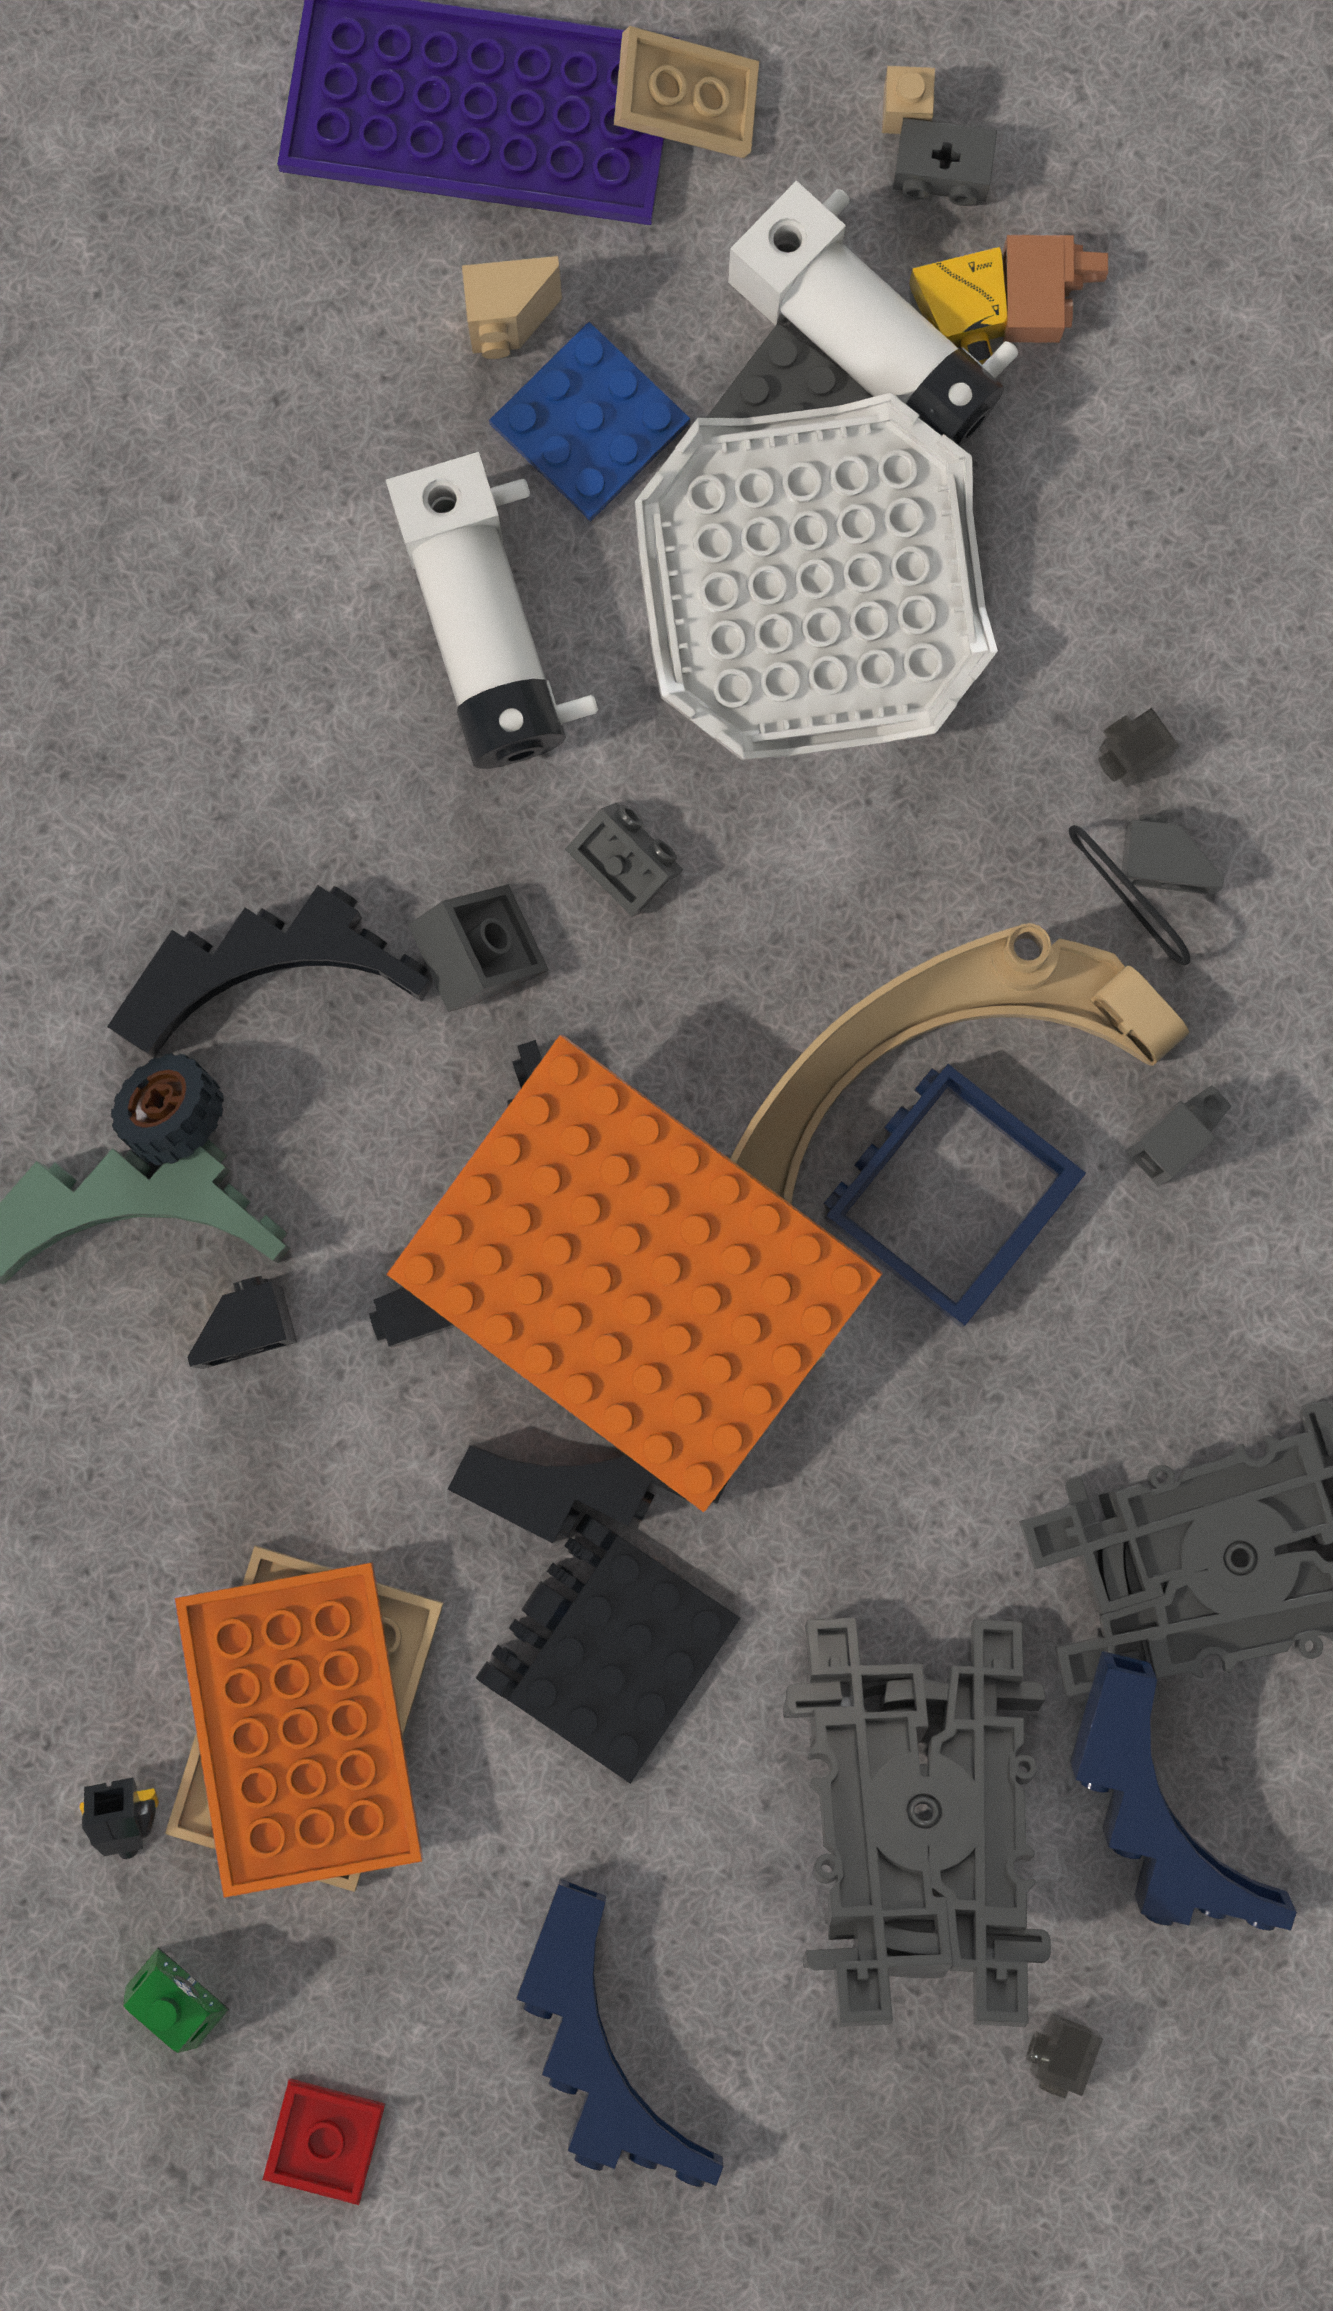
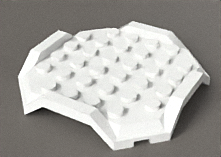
[634,393,998,760]

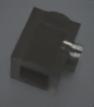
[1099,707,1180,788]
[1026,2013,1103,2098]

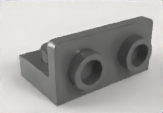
[565,803,683,917]

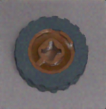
[111,1053,224,1165]

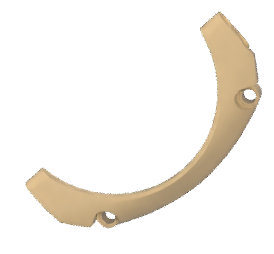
[730,923,1189,1365]

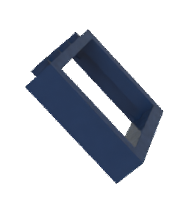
[824,1064,1086,1328]

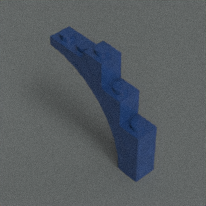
[1070,1651,1297,1931]
[516,1879,724,2187]

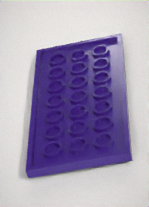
[277,0,679,225]

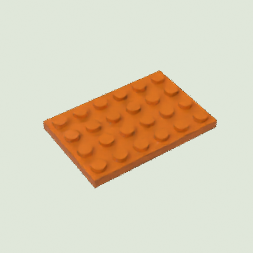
[175,1562,423,1898]

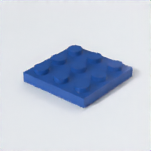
[489,322,690,522]

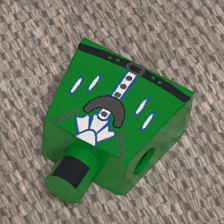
[123,1947,229,2053]

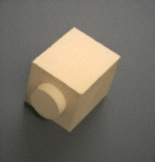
[882,66,935,134]

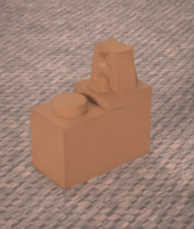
[1003,235,1108,343]

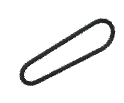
[1069,825,1190,965]

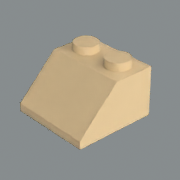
[462,256,562,359]

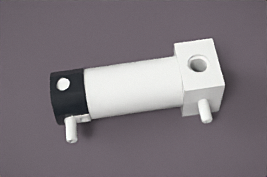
[728,181,1018,446]
[386,452,598,769]

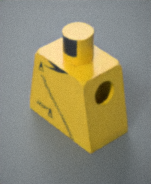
[909,247,1008,365]

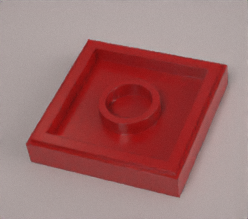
[262,2079,386,2205]

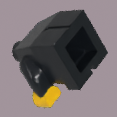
[79,1777,159,1859]

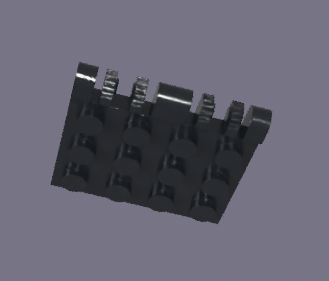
[475,1513,740,1784]

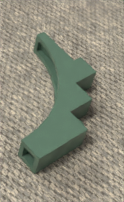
[0,1138,291,1284]

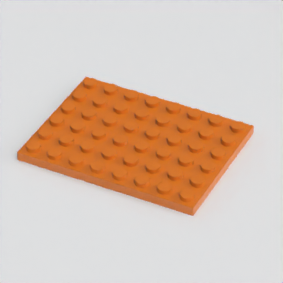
[387,1035,883,1512]

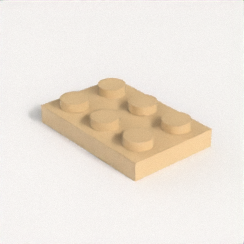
[614,26,759,158]

